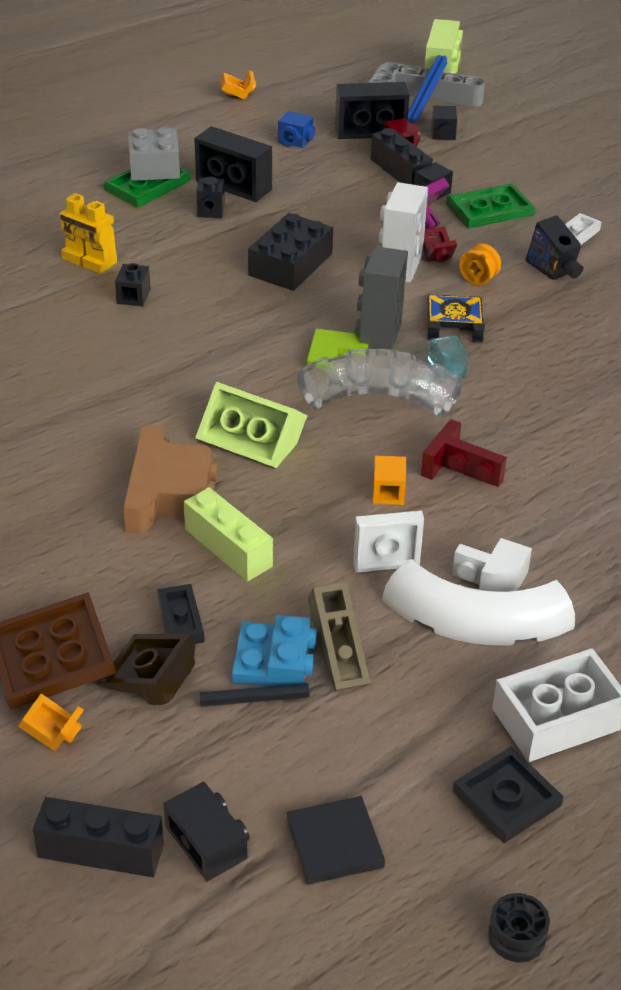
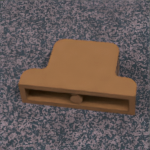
[123,425,218,533]

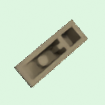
[307,582,371,691]

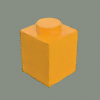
[373,455,406,505]

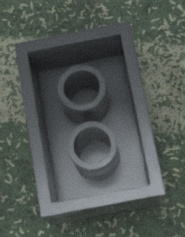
[355,246,408,352]

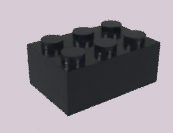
[335,82,410,139]
[194,126,272,202]
[248,213,333,291]

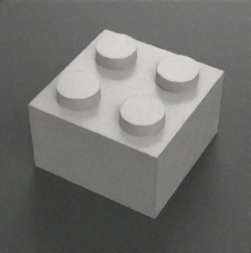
[128,127,180,181]

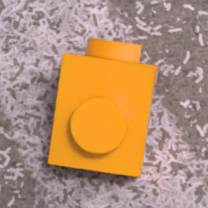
[220,70,256,100]
[18,694,84,752]

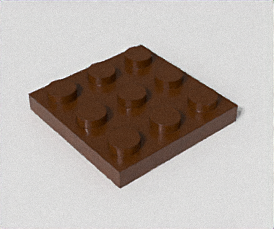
[0,592,117,710]

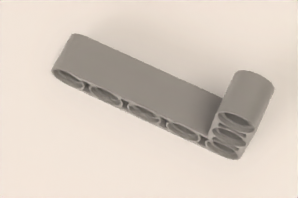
[368,62,485,107]

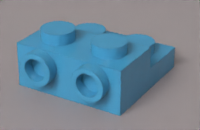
[232,615,317,686]

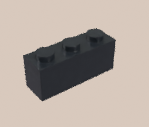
[371,128,433,185]
[32,797,164,878]

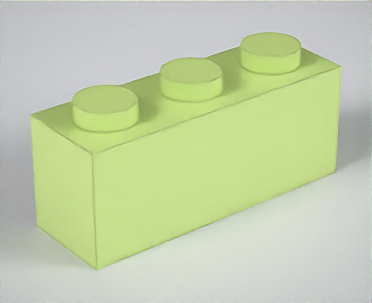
[184,487,273,582]

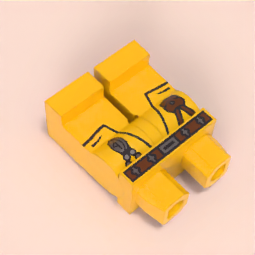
[59,193,117,274]

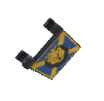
[428,294,485,342]

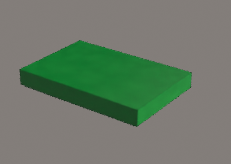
[104,168,191,208]
[446,183,535,229]

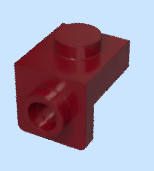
[423,226,457,262]

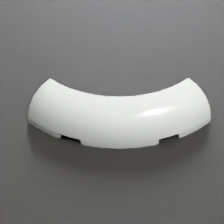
[382,559,575,646]

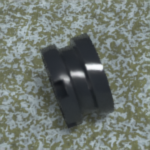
[488,893,550,963]

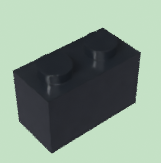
[163,781,250,882]

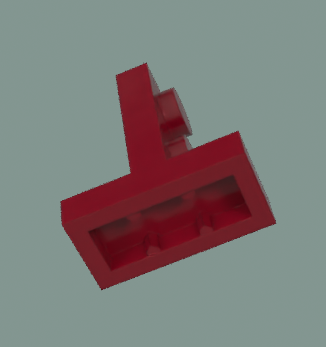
[421,419,507,487]

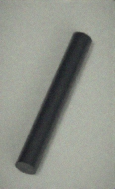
[200,683,309,707]

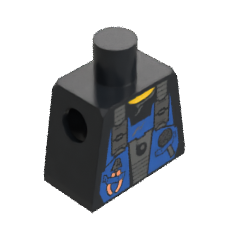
[525,215,584,280]

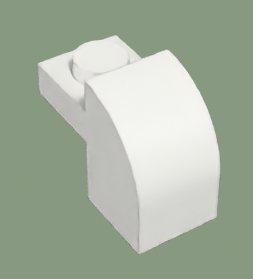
[452,538,532,592]

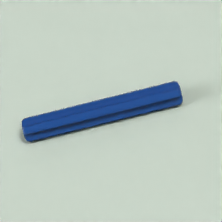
[408,55,447,124]

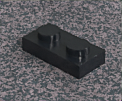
[157,584,205,644]

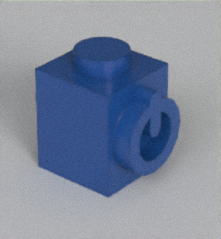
[278,111,315,148]

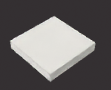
[353,511,424,573]

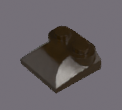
[99,634,195,705]

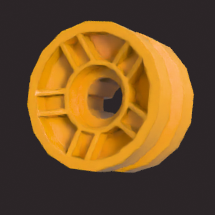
[459,243,502,286]

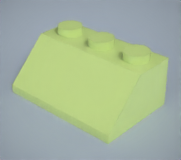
[195,382,308,468]

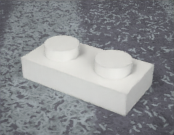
[565,213,602,245]

